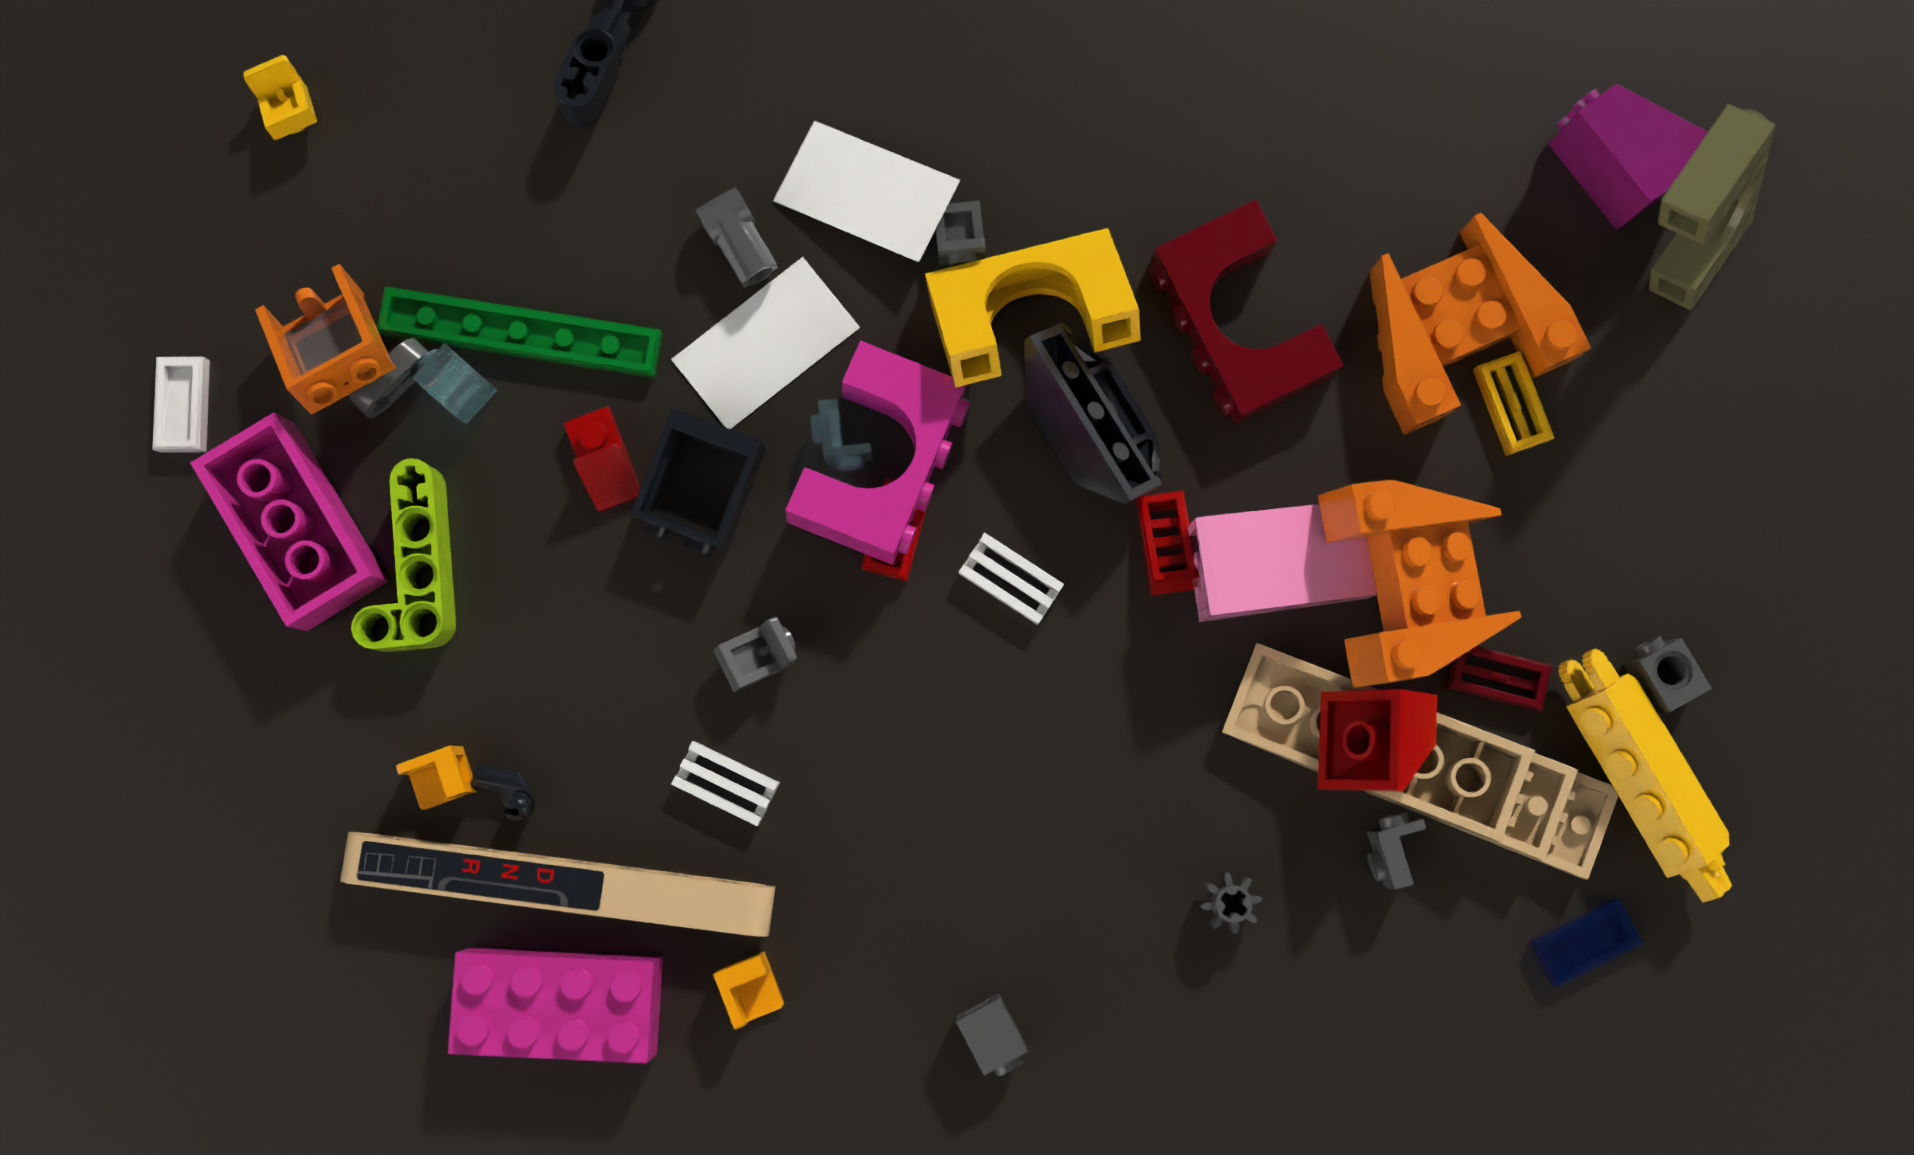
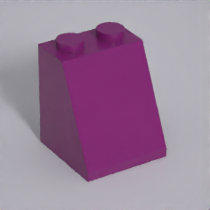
[1548,83,1708,230]

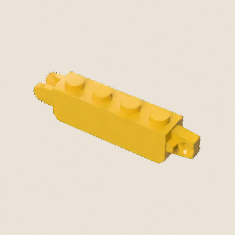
[1558,648,1732,902]

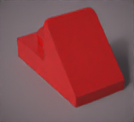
[564,406,641,513]

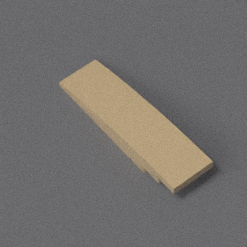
[1222,643,1618,880]

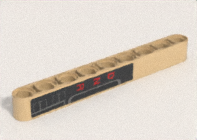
[340,832,775,937]

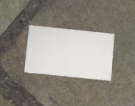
[773,121,960,262]
[671,257,860,429]

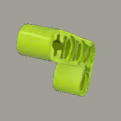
[351,458,456,652]

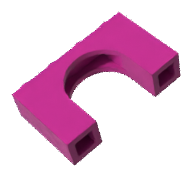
[785,341,970,565]

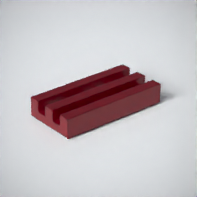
[1444,646,1552,712]

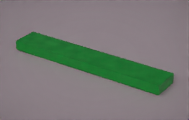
[377,286,663,378]

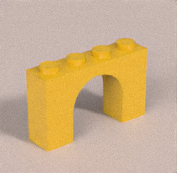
[925,228,1141,388]

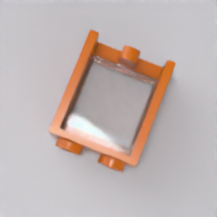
[255,264,396,415]

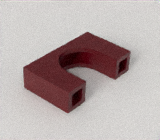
[1148,199,1344,424]

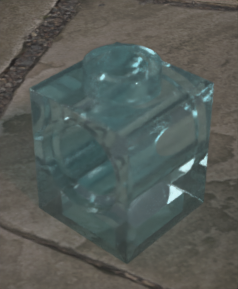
[412,343,498,425]

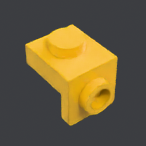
[243,55,317,141]

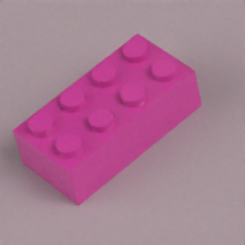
[190,412,389,631]
[448,947,663,1063]

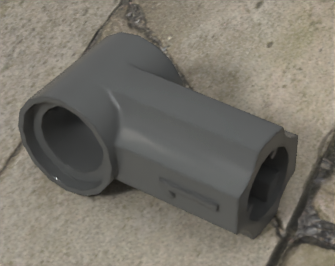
[695,187,778,287]

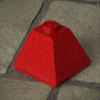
[1318,689,1437,791]

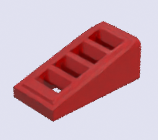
[1136,490,1199,595]

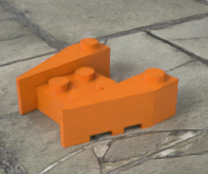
[1369,213,1591,435]
[1318,480,1521,688]

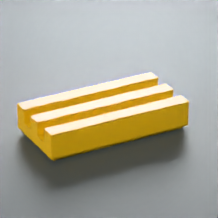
[1473,351,1555,456]

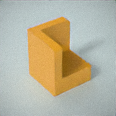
[395,745,478,810]
[713,951,784,1030]

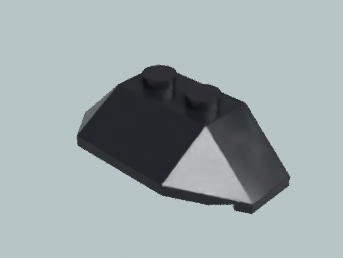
[1024,323,1162,504]

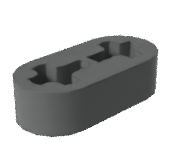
[350,338,433,418]

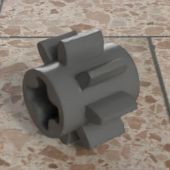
[1199,872,1262,934]

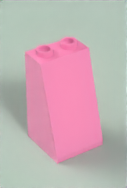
[1188,504,1377,622]

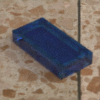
[1530,898,1643,987]

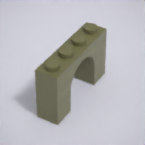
[1649,104,1776,310]

